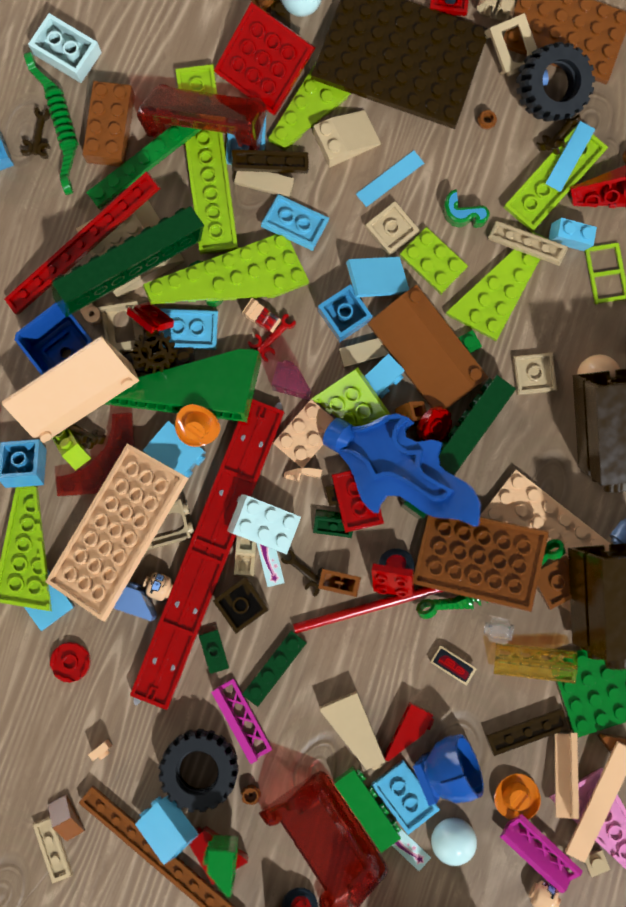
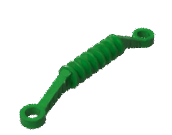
[24,52,78,195]
[416,539,566,619]

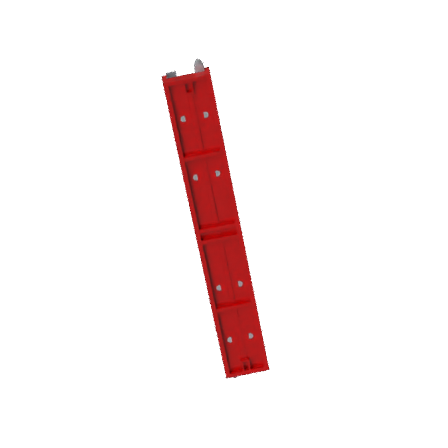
[129,399,285,710]

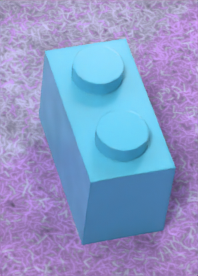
[549,217,597,251]
[364,353,405,399]

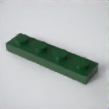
[242,630,307,707]

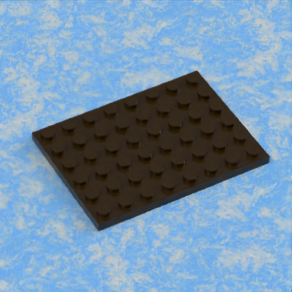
[311,0,489,129]

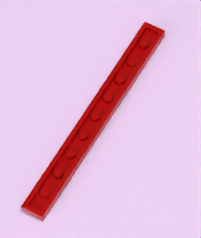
[4,172,161,315]

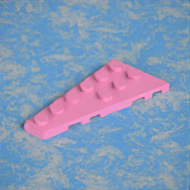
[549,768,626,869]

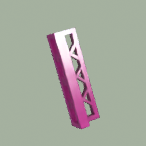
[211,678,272,765]
[500,814,583,894]

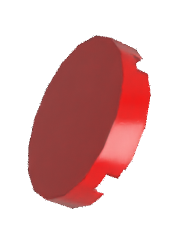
[417,406,452,441]
[50,642,91,683]

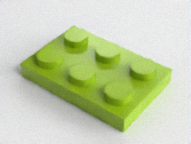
[399,227,468,295]

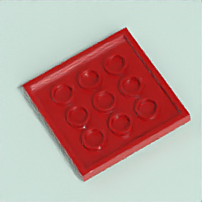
[214,2,316,115]

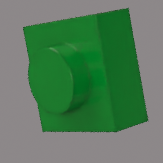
[458,330,482,354]

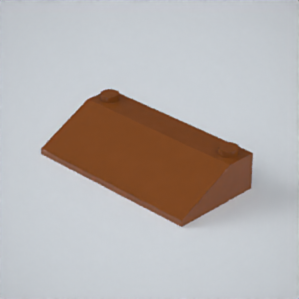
[367,285,488,410]

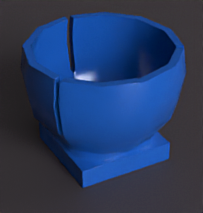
[413,734,484,806]

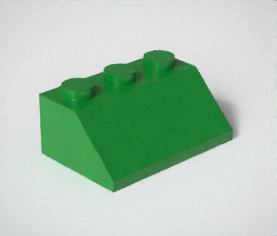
[203,835,238,897]

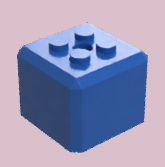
[15,303,93,375]

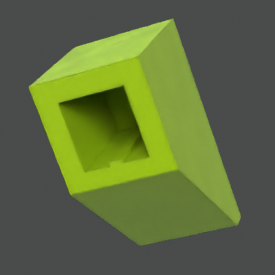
[52,428,91,471]

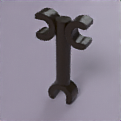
[20,107,50,159]
[536,114,582,155]
[68,424,106,449]
[281,550,324,597]

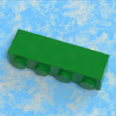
[333,766,401,853]

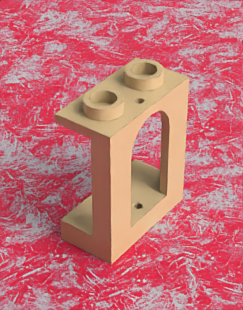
[485,13,537,76]
[98,299,145,353]
[147,499,195,550]

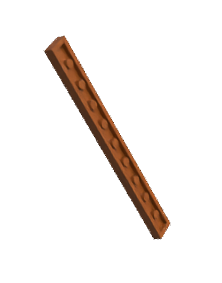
[79,785,236,907]

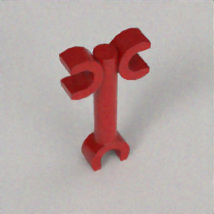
[248,314,296,362]

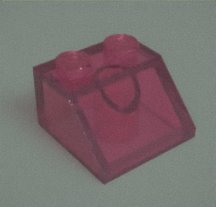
[272,360,311,401]

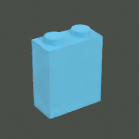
[143,421,206,478]
[135,794,199,865]

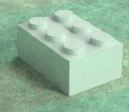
[28,13,102,83]
[227,494,301,554]

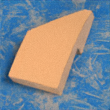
[283,468,322,482]

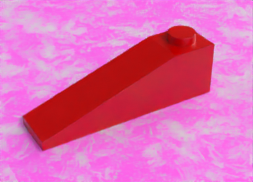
[570,165,626,208]

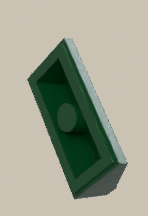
[313,509,353,538]

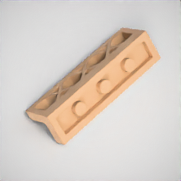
[554,733,579,819]

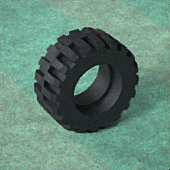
[516,42,595,122]
[159,729,238,813]

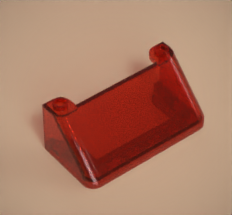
[137,84,267,150]
[259,771,388,907]

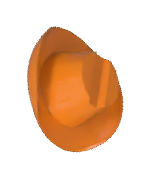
[175,404,220,447]
[494,774,541,820]

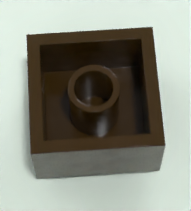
[213,577,269,634]

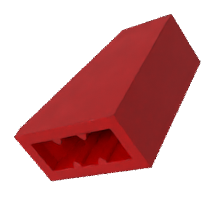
[189,826,249,885]

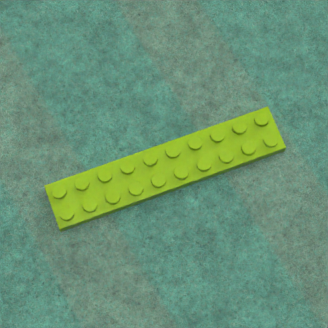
[176,64,238,255]

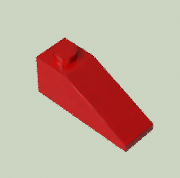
[384,702,434,762]

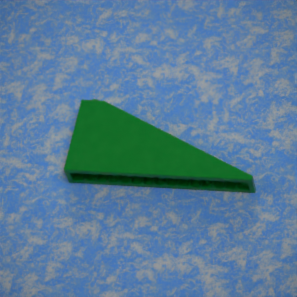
[105,348,261,422]

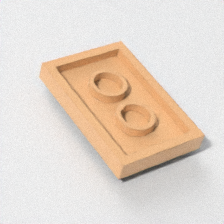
[273,400,334,468]

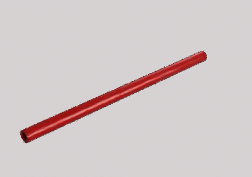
[293,587,444,634]

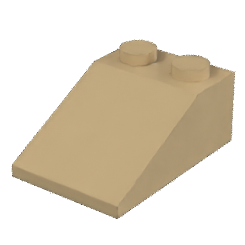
[313,110,381,168]

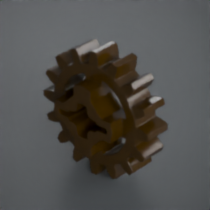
[132,330,176,373]

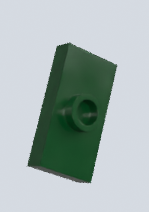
[199,630,229,674]

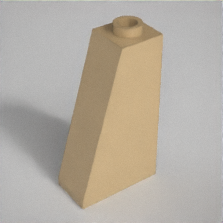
[320,691,385,771]

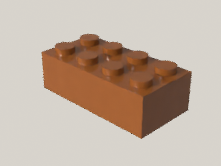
[83,81,135,167]

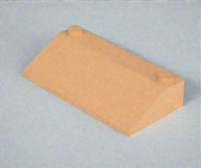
[2,336,140,443]

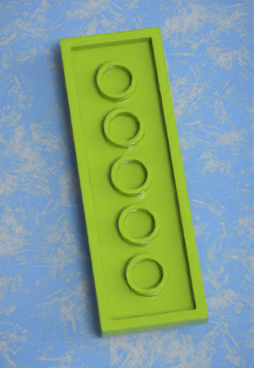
[503,125,608,232]

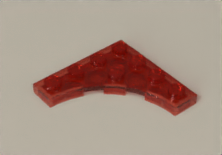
[56,412,135,497]

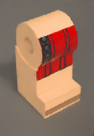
[242,298,281,333]

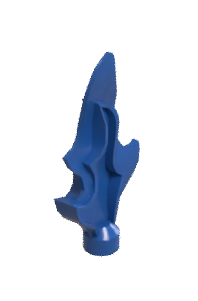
[323,414,481,527]

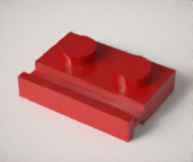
[127,302,174,333]

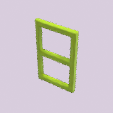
[585,243,626,305]

